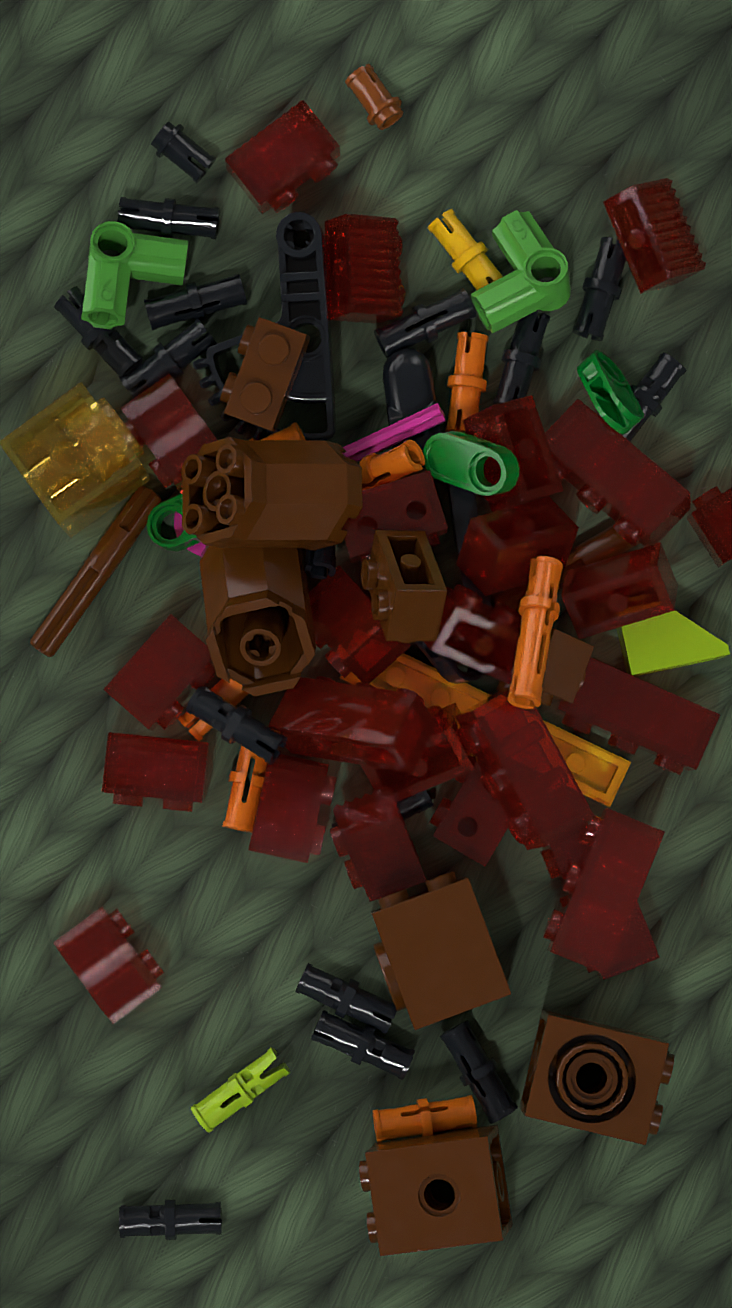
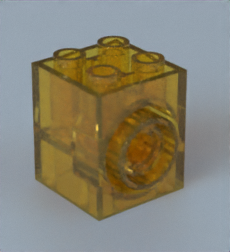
[0,382,151,538]

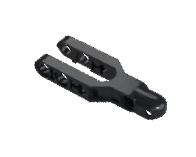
[375,348,494,648]

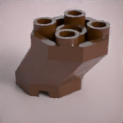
[181,437,363,551]
[199,545,316,696]

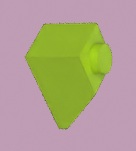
[615,600,730,678]

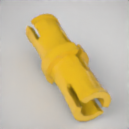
[427,209,503,290]

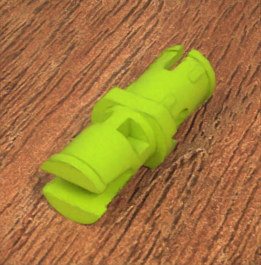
[191,1047,291,1133]

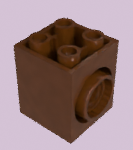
[371,871,511,1030]
[519,1010,675,1145]
[359,1124,513,1256]

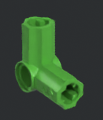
[471,210,571,334]
[81,221,188,330]

